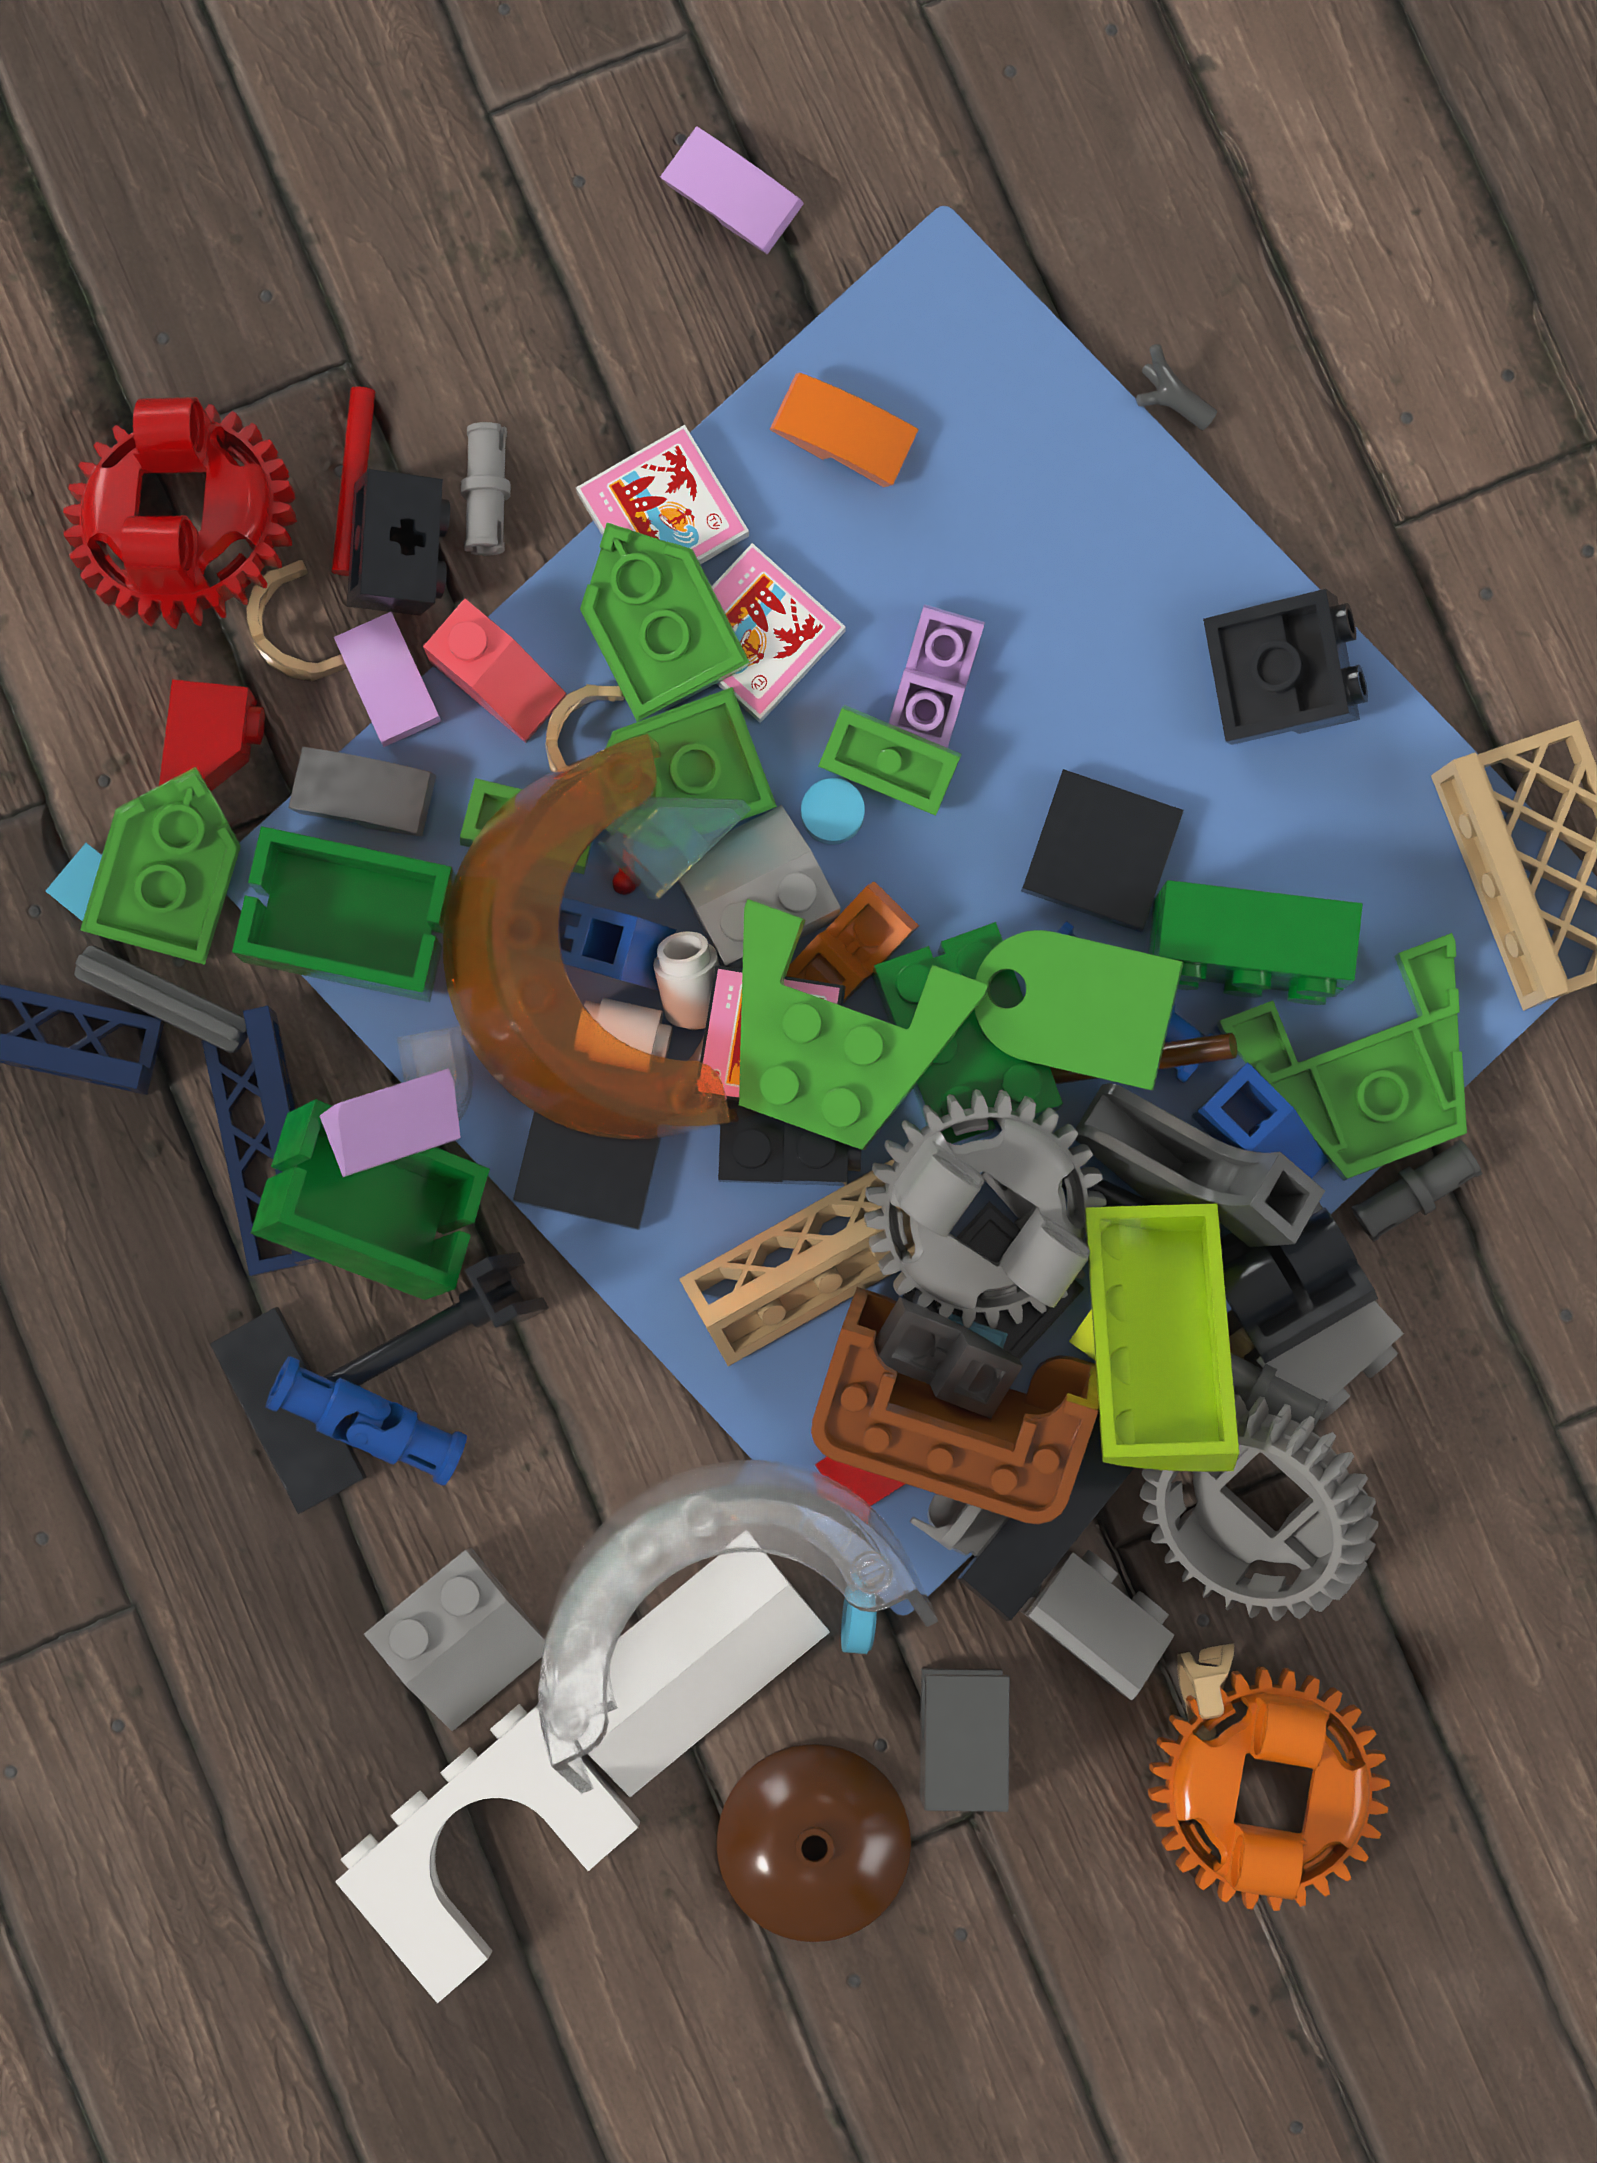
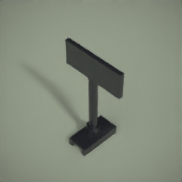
[210,1252,549,1514]

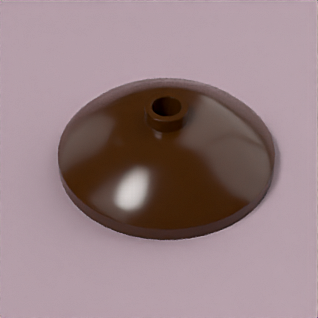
[717,1744,911,1942]

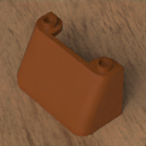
[811,1287,1099,1524]

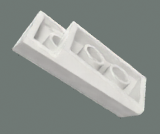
[548,1531,830,1797]

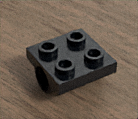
[1221,1202,1378,1364]

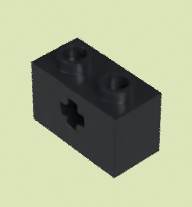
[347,469,450,616]

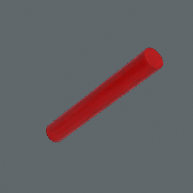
[331,387,375,576]

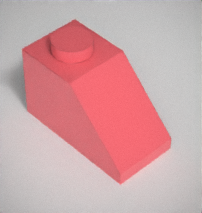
[423,599,567,743]

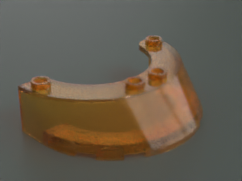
[443,734,739,1139]

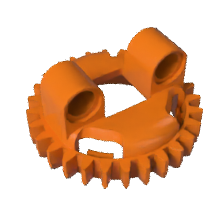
[1148,1666,1390,1911]

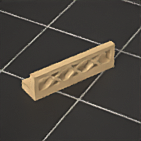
[679,1159,915,1366]

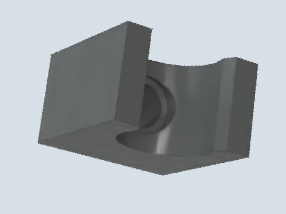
[920,1668,1010,1812]

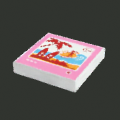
[576,425,749,564]
[712,543,846,723]

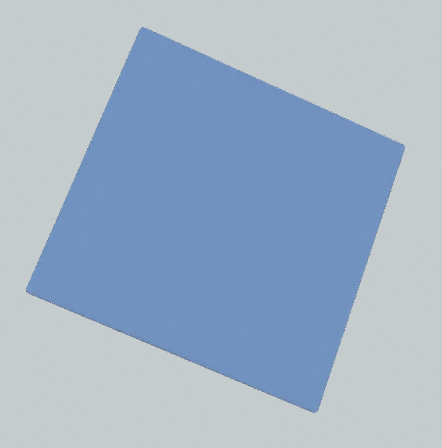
[226,206,1597,1616]

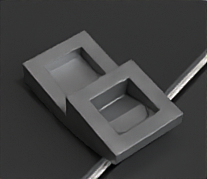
[288,747,436,836]
[875,1297,1023,1419]

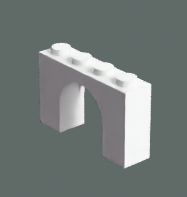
[335,1703,640,2003]

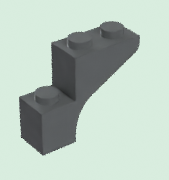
[1075,1083,1325,1247]

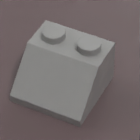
[668,805,841,969]
[364,1548,553,1731]
[1019,1549,1174,1700]

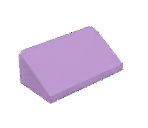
[320,1069,461,1177]

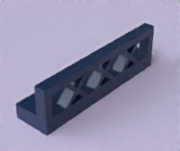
[0,984,164,1095]
[202,1006,322,1277]

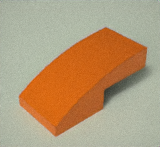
[769,372,919,487]
[786,881,919,1004]

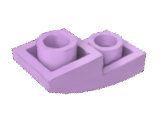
[660,126,804,254]
[889,605,985,748]
[334,612,441,747]

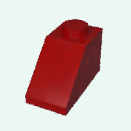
[159,679,265,791]

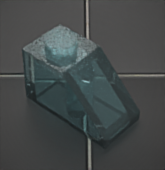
[597,797,751,900]

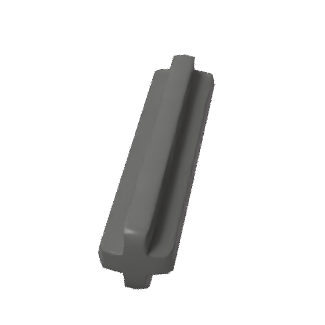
[74,946,248,1053]

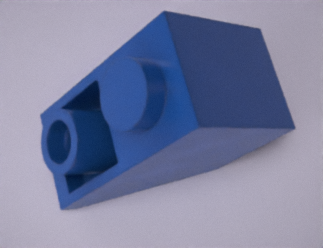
[1192,1062,1329,1179]

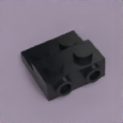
[1203,589,1368,745]
[718,1098,861,1186]

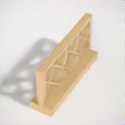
[1431,720,1597,1011]

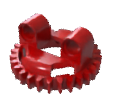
[63,397,297,629]

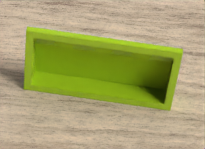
[1085,1203,1239,1472]

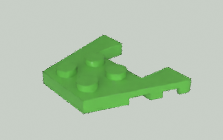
[739,899,990,1150]
[1217,933,1467,1181]

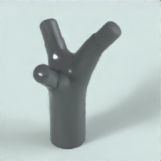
[1136,344,1217,431]

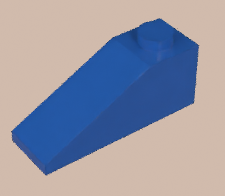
[463,874,677,991]

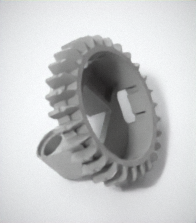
[864,1089,1106,1329]
[1139,1395,1378,1621]

